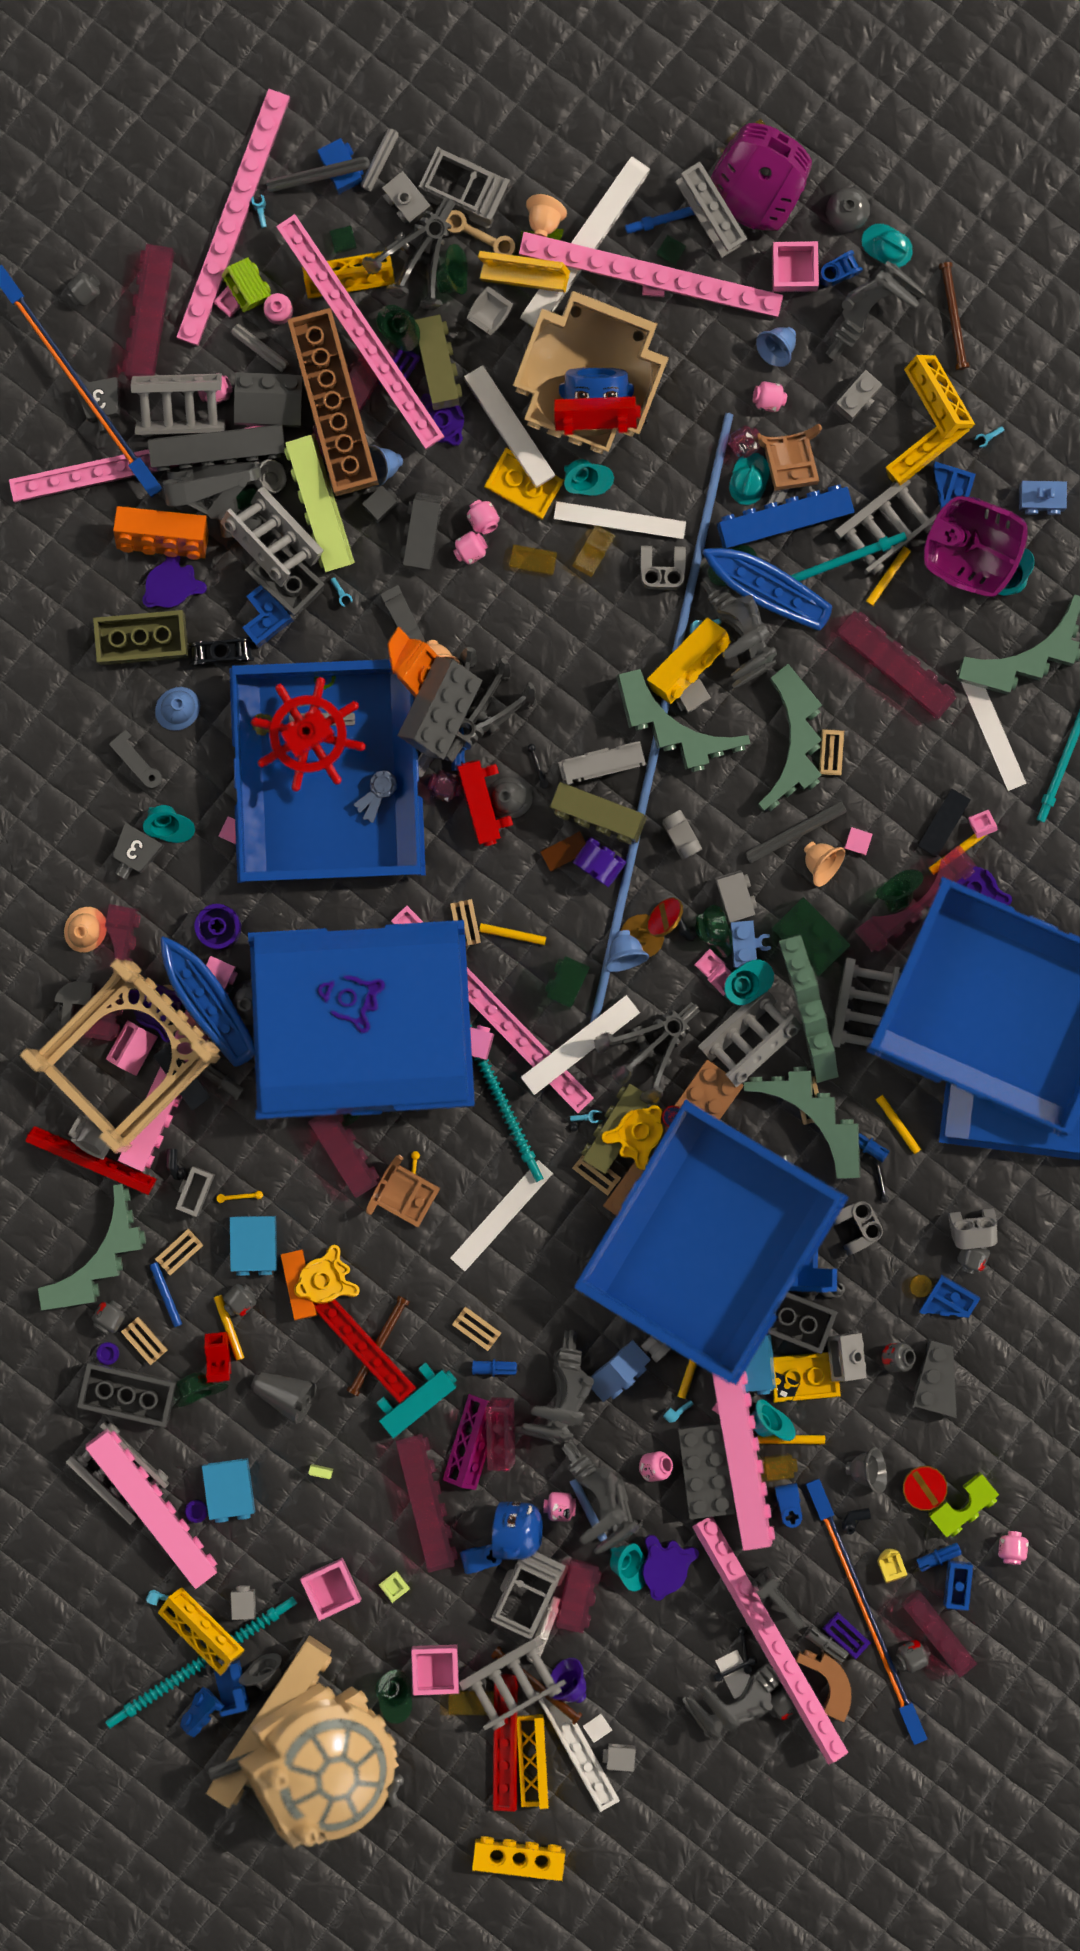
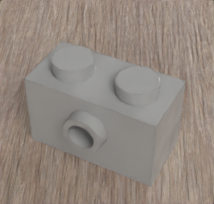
[382,171,432,226]
[834,370,882,422]
[715,870,757,923]
[175,1166,215,1217]
[827,1333,867,1381]

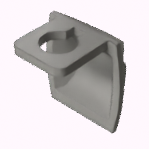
[467,286,513,335]
[68,1115,110,1160]

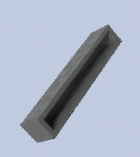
[148,424,285,471]

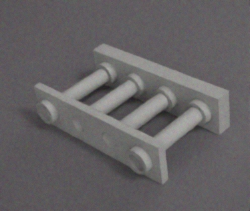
[675,162,747,258]
[131,373,225,437]
[834,480,937,575]
[220,486,324,587]
[831,958,902,1048]
[698,990,803,1088]
[65,1421,170,1525]
[459,1636,566,1730]

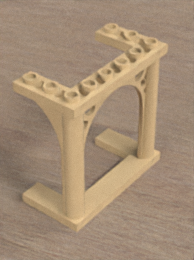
[20,959,221,1153]

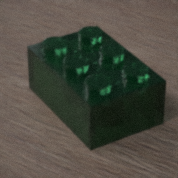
[770,897,850,977]

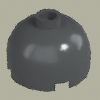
[826,187,870,233]

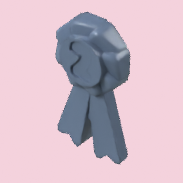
[354,770,397,823]

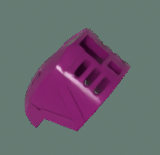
[711,123,812,231]
[924,496,1028,597]

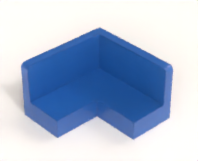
[242,585,294,648]
[789,1250,837,1292]
[214,1660,250,1717]

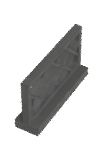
[752,1567,804,1628]

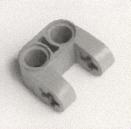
[640,546,686,590]
[662,810,702,860]
[832,1201,883,1256]
[949,1208,997,1249]

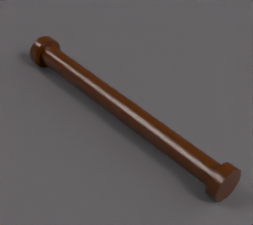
[939,262,969,370]
[347,1295,410,1396]
[491,1646,583,1725]

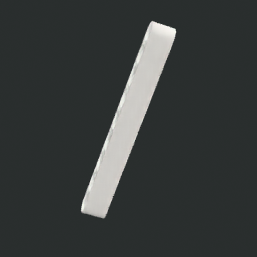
[520,157,651,328]

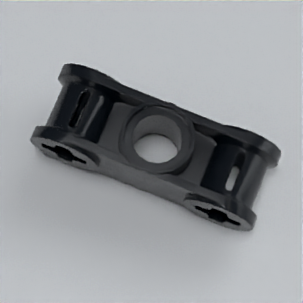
[188,637,254,666]

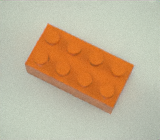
[113,506,209,560]

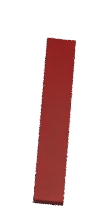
[25,1126,157,1195]
[314,1299,416,1403]
[493,1674,518,1812]

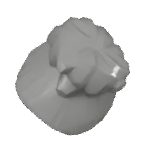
[247,459,287,494]

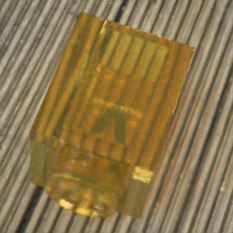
[764,1453,798,1481]

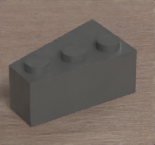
[400,492,444,570]
[911,1339,957,1418]

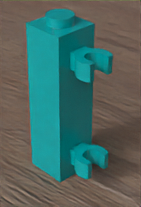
[377,1362,457,1438]

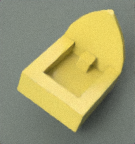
[877,1549,907,1584]

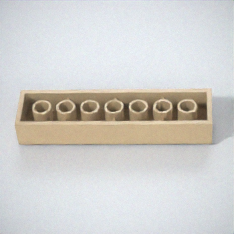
[206,1635,332,1809]

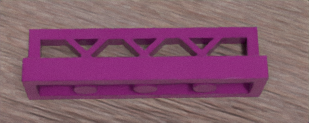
[443,1394,502,1490]

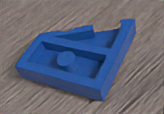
[933,461,976,510]
[919,1274,980,1318]
[180,1687,224,1737]

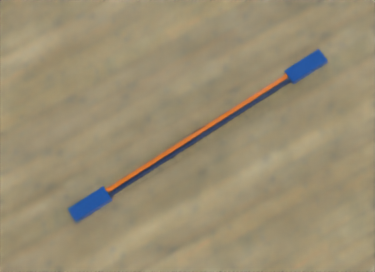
[0,264,163,498]
[806,1478,928,1745]

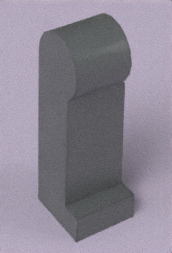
[380,585,426,643]
[109,729,163,789]

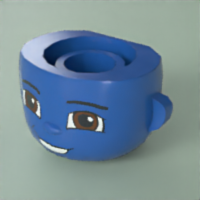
[559,368,634,399]
[492,1501,543,1559]

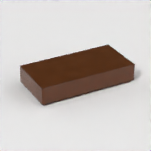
[540,831,586,872]

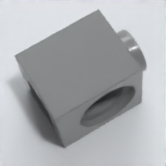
[675,679,711,714]
[231,1585,256,1620]
[603,1743,636,1772]

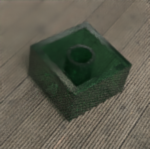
[544,956,590,1009]

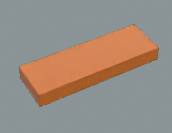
[280,1250,317,1321]

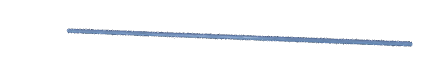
[590,413,733,1023]

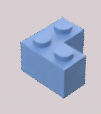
[591,1340,650,1402]

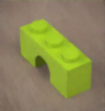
[928,1472,999,1537]

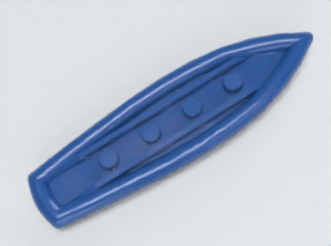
[702,548,832,631]
[161,936,255,1067]

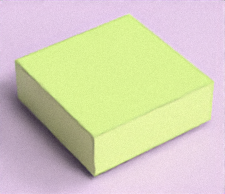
[309,1464,333,1479]
[379,1570,410,1603]

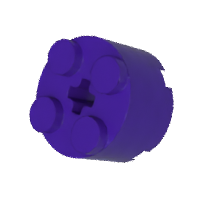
[573,837,627,887]
[195,904,242,950]

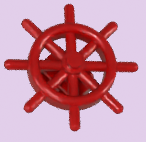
[251,677,366,792]

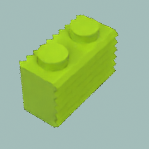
[222,257,271,312]

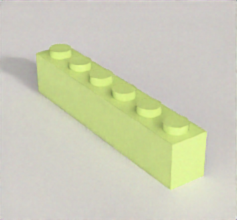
[284,434,355,572]

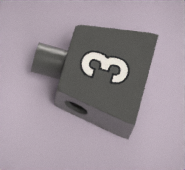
[76,377,120,433]
[113,823,165,880]

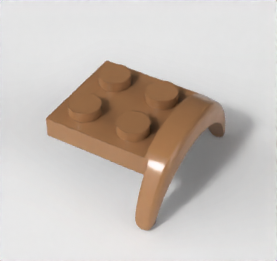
[757,424,822,491]
[366,1155,440,1227]

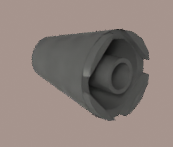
[251,1372,317,1424]

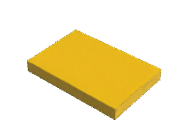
[484,448,564,520]
[773,1352,841,1403]

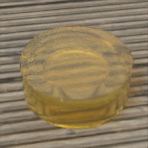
[909,1275,932,1297]

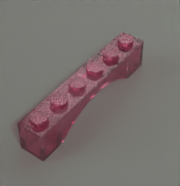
[855,845,976,952]
[84,904,141,1041]

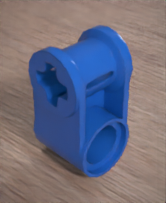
[819,250,863,287]
[775,1483,802,1528]
[460,1544,503,1574]

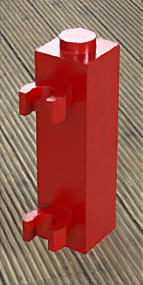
[554,396,641,435]
[456,759,513,846]

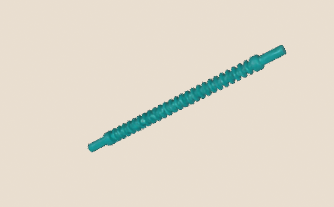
[470,1024,544,1182]
[105,1596,298,1728]

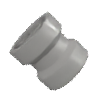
[640,1335,671,1362]

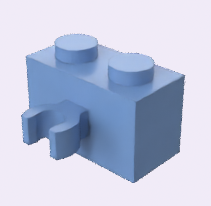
[1019,481,1067,515]
[730,921,771,968]

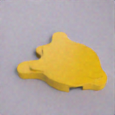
[601,1105,663,1170]
[294,1245,360,1304]

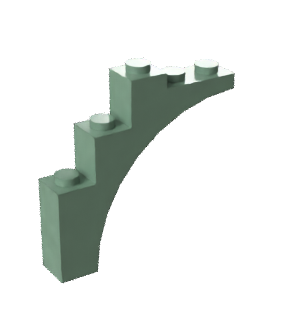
[956,595,1080,695]
[758,664,822,812]
[616,669,750,772]
[779,935,838,1083]
[744,1067,860,1178]
[38,1184,146,1310]

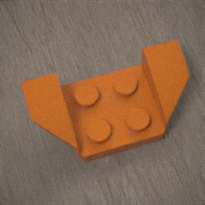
[388,627,439,698]

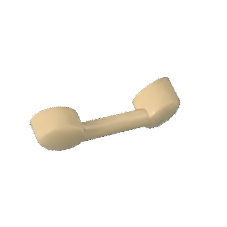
[446,210,516,255]

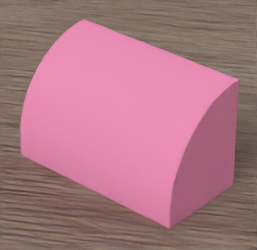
[106,1020,158,1076]

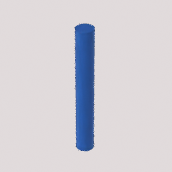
[149,1262,182,1327]

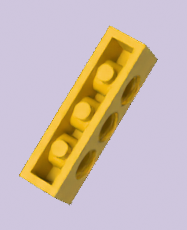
[472,1836,565,1881]

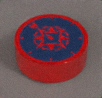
[662,1106,680,1127]

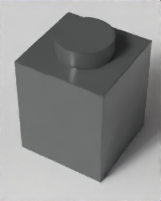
[362,485,398,523]

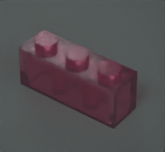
[486,1397,515,1472]
[555,1558,601,1633]

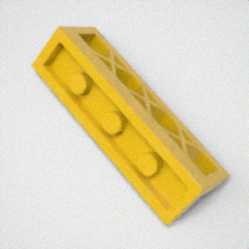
[302,251,395,299]
[478,251,570,293]
[904,355,975,438]
[885,415,970,486]
[158,1587,244,1676]
[517,1714,548,1809]

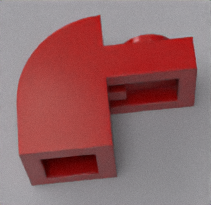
[204,1332,231,1383]

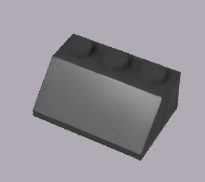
[234,372,304,428]
[245,539,325,616]

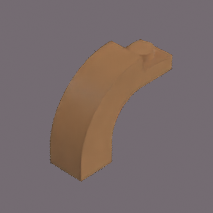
[795,1649,851,1722]

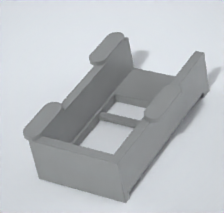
[418,147,510,228]
[558,741,646,785]
[491,1552,568,1640]

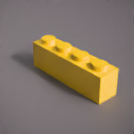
[647,617,731,704]

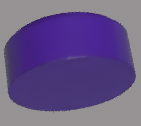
[96,1342,120,1365]
[185,1500,208,1523]

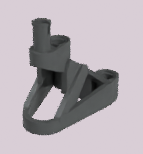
[163,462,262,555]

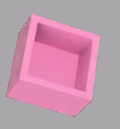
[772,241,819,292]
[300,1558,361,1621]
[412,1644,459,1695]

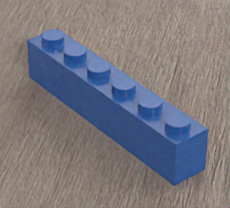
[717,484,855,549]

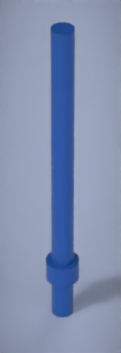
[625,207,695,234]

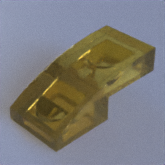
[572,526,615,577]

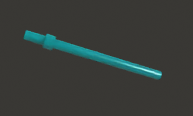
[790,532,908,581]
[1036,710,1080,823]

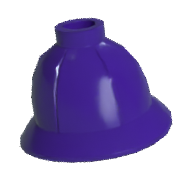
[550,1658,586,1703]

